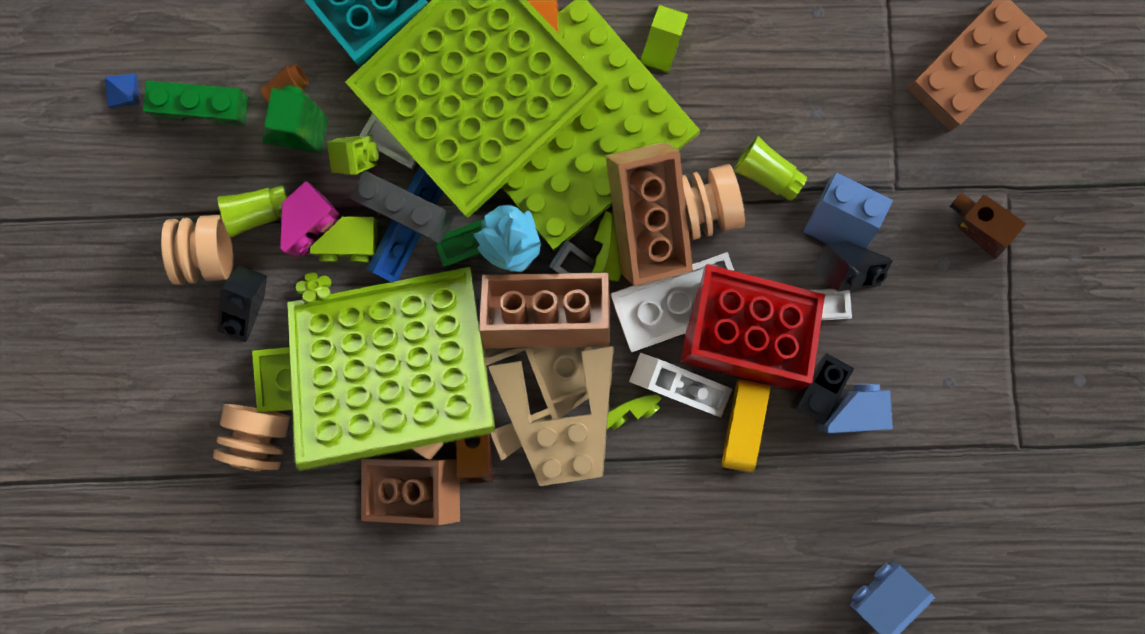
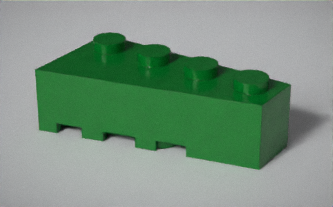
[262,85,329,154]

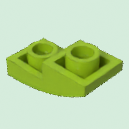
[592,211,621,282]
[606,394,662,430]

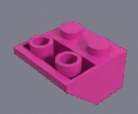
[280,181,342,258]

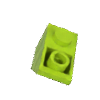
[327,135,379,175]
[310,217,378,263]

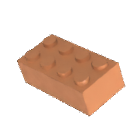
[906,0,1048,131]
[606,142,693,286]
[479,273,610,348]

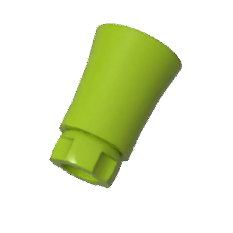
[733,135,807,201]
[218,186,288,238]

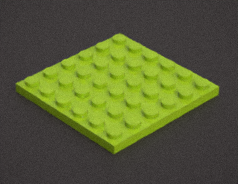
[345,0,609,218]
[502,0,700,251]
[287,267,495,470]

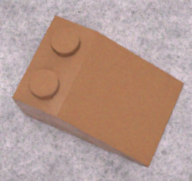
[361,458,460,525]

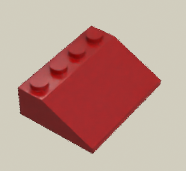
[681,264,825,391]

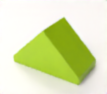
[641,5,688,73]

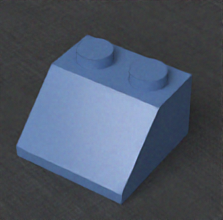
[803,173,893,249]
[817,384,893,433]
[850,561,935,634]

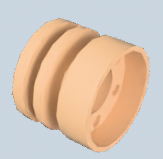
[682,164,745,240]
[161,214,233,285]
[213,404,290,471]

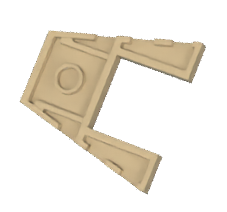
[482,343,592,460]
[488,346,614,486]

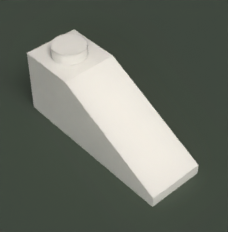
[629,353,732,417]

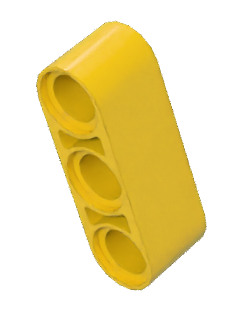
[722,379,770,473]

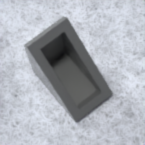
[549,240,596,274]

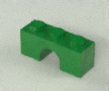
[143,80,248,126]

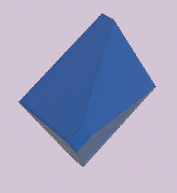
[105,73,140,108]

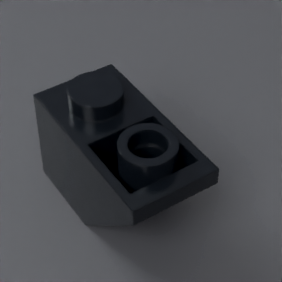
[814,242,893,291]
[217,265,267,342]
[791,353,854,424]

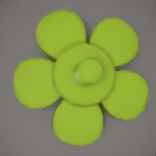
[296,272,332,303]

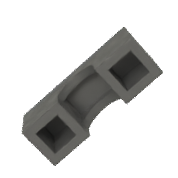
[350,171,455,245]

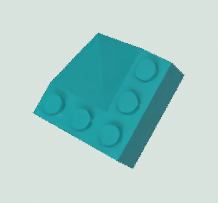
[304,0,428,68]

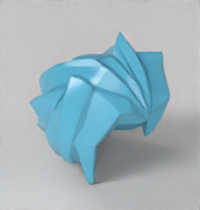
[473,205,541,272]

